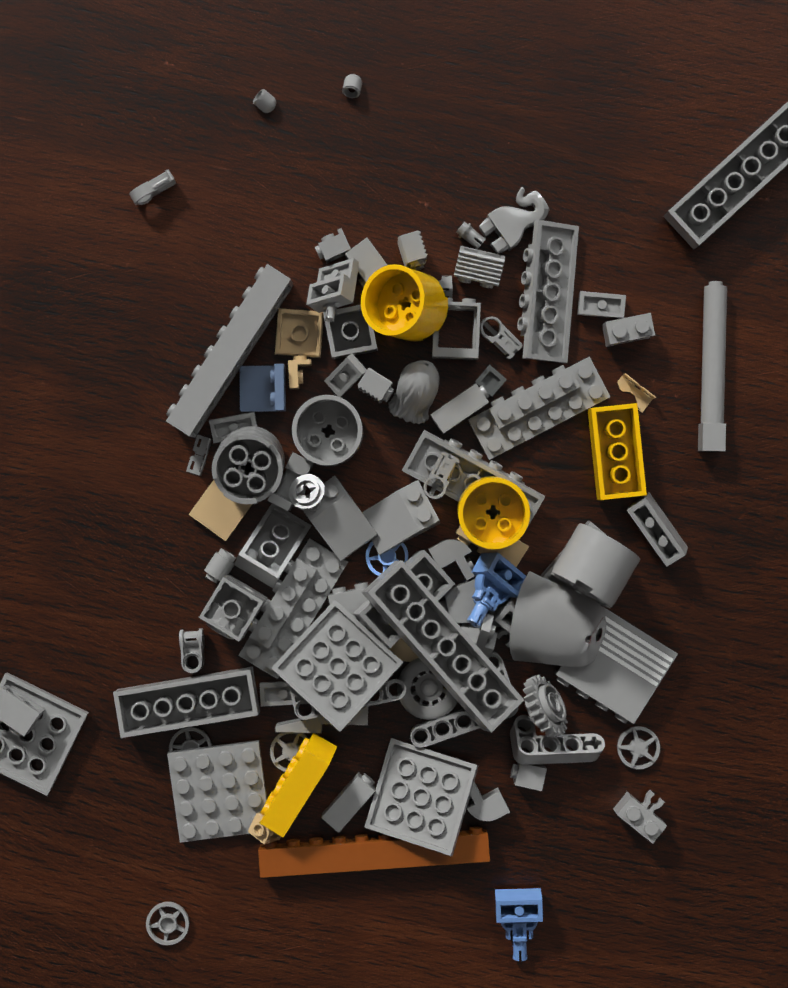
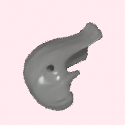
[388,360,439,424]

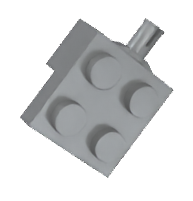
[306,258,359,322]

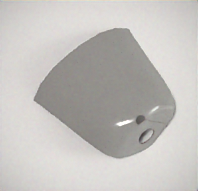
[509,571,606,667]

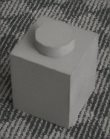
[510,762,547,791]

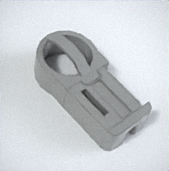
[129,169,176,205]
[480,316,523,359]
[423,451,459,499]

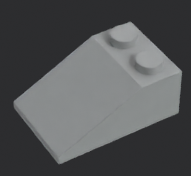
[303,475,378,561]
[362,480,440,555]
[234,503,312,588]

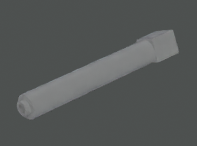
[698,281,727,452]

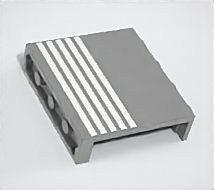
[554,606,678,724]

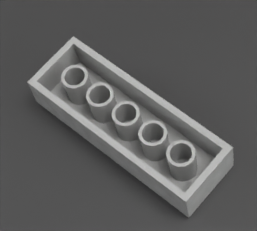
[113,667,260,738]

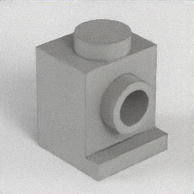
[315,228,351,263]

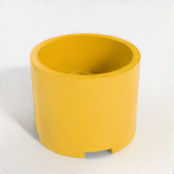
[361,264,448,342]
[457,476,530,549]

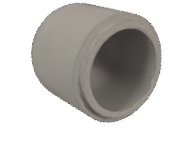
[342,74,362,98]
[253,89,276,113]

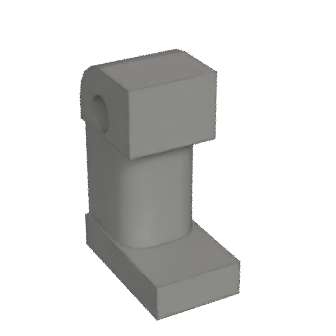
[267,452,314,511]

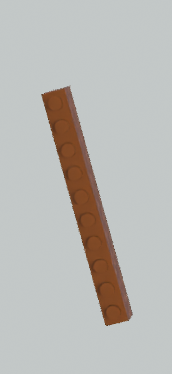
[258,826,490,878]

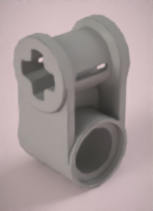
[179,628,205,673]

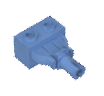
[467,552,526,628]
[495,888,543,961]

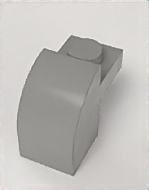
[428,539,475,580]
[461,614,498,657]
[467,781,510,821]

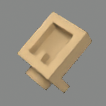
[288,356,312,390]
[248,813,281,845]

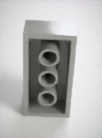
[353,550,455,648]

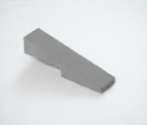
[275,706,369,733]

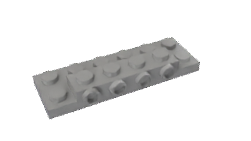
[517,220,579,363]
[468,356,610,460]
[402,430,545,536]
[238,538,349,679]

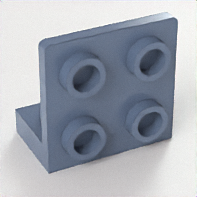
[240,364,286,412]

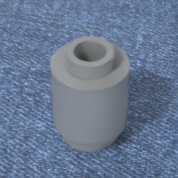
[204,548,236,584]

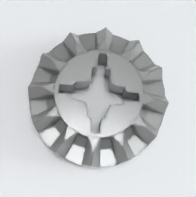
[289,474,326,510]

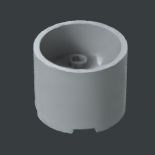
[292,395,363,466]
[212,426,285,504]
[551,523,641,608]

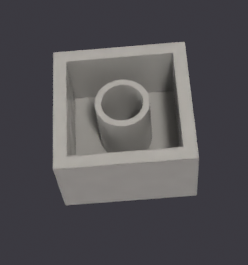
[323,305,378,360]

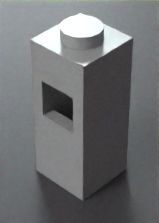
[430,384,490,434]
[321,772,375,833]

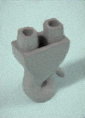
[478,187,550,254]

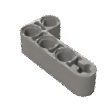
[510,715,605,765]

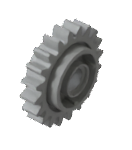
[523,675,568,738]

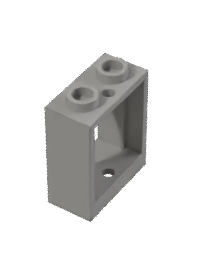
[432,298,481,360]

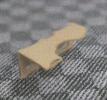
[617,373,656,413]

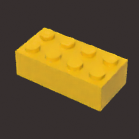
[588,403,647,500]
[260,733,337,837]

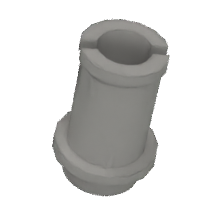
[456,221,486,249]

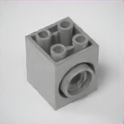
[199,574,268,642]

